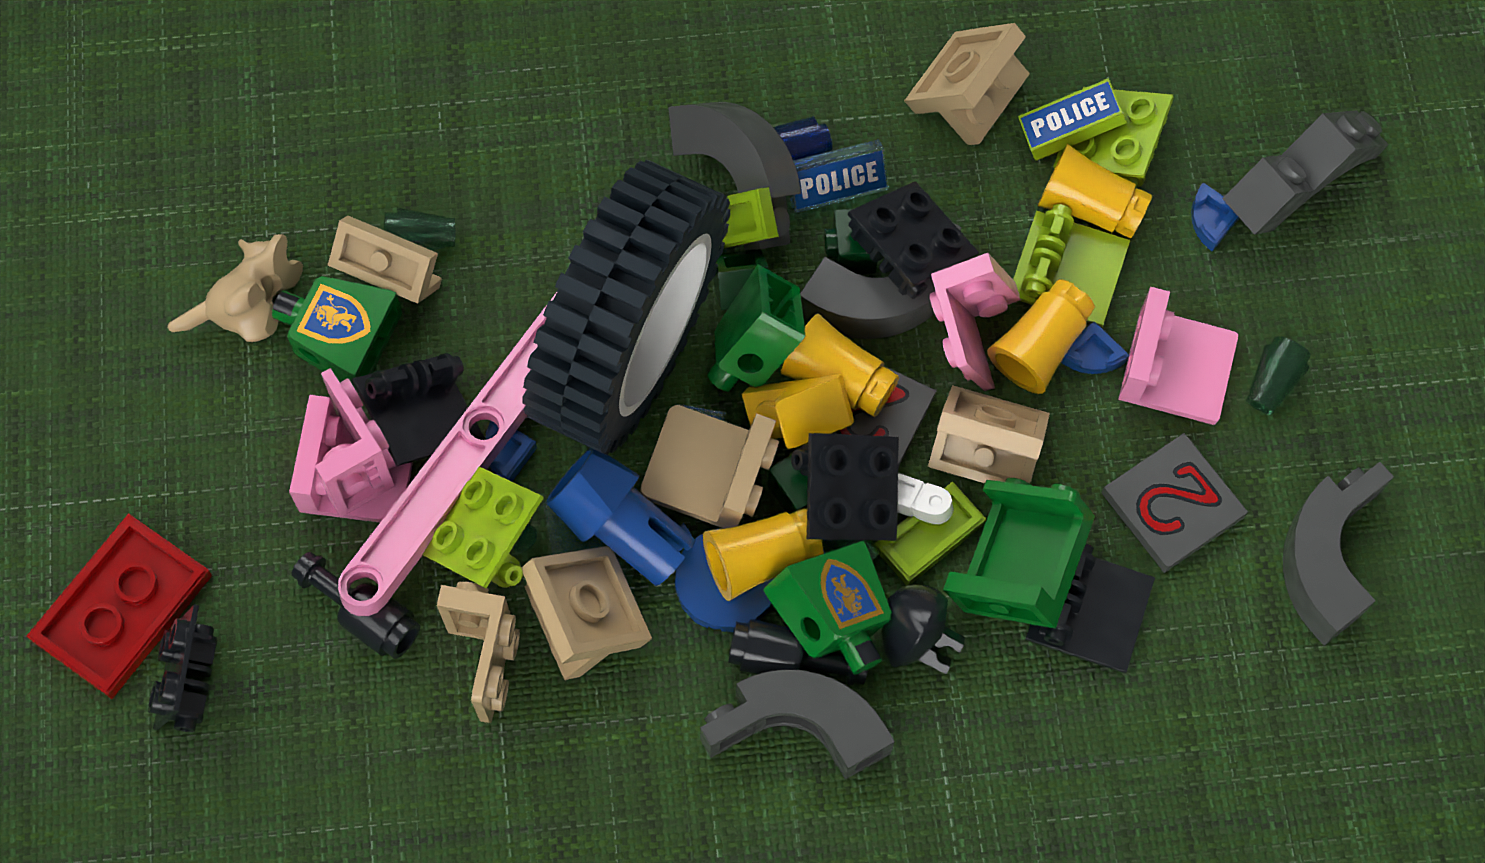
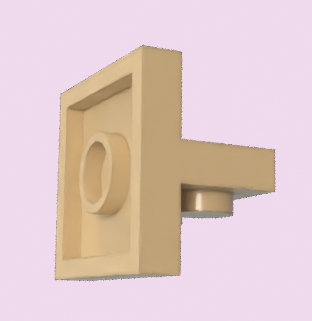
[904,23,1030,145]
[928,385,1050,483]
[521,546,652,680]

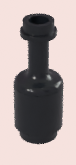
[292,552,420,659]
[728,619,868,685]

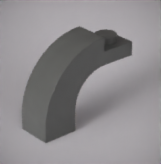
[668,102,801,250]
[801,223,962,339]
[1283,462,1394,646]
[700,670,895,780]

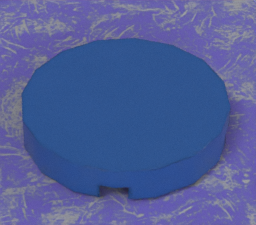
[675,528,774,632]

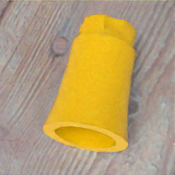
[1038,144,1152,238]
[987,279,1095,394]
[781,313,899,417]
[703,509,824,601]

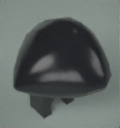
[882,585,965,674]

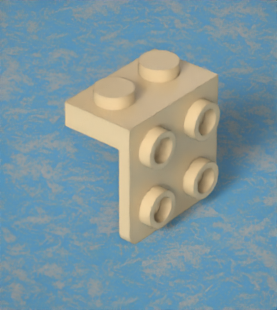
[640,405,779,528]
[436,582,520,723]

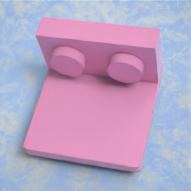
[929,253,1021,391]
[1118,286,1238,425]
[315,368,396,518]
[289,395,413,523]

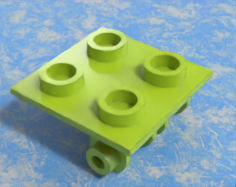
[1053,87,1174,188]
[1013,204,1130,327]
[422,467,544,589]

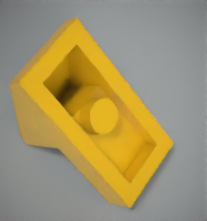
[742,374,854,449]

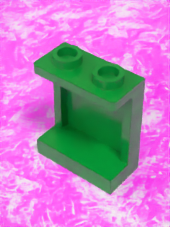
[943,478,1095,628]

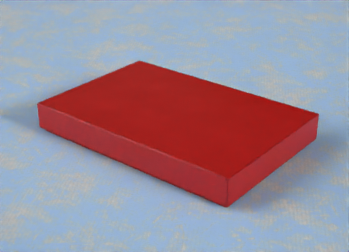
[26,513,213,700]

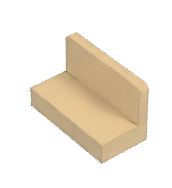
[328,216,442,304]

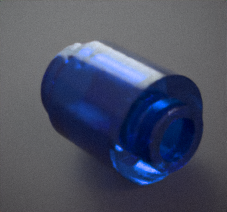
[773,116,833,171]

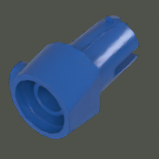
[546,448,695,586]

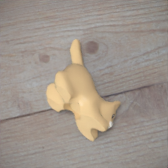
[167,234,303,342]

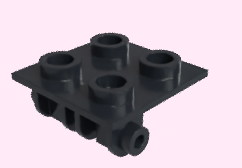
[847,181,979,299]
[352,353,485,466]
[791,433,899,541]
[1025,543,1155,674]
[148,604,218,732]

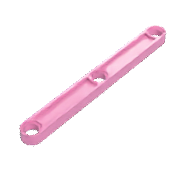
[338,292,557,616]

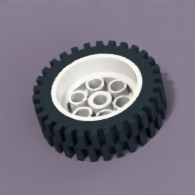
[522,160,730,455]

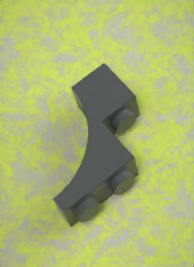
[1222,110,1389,235]

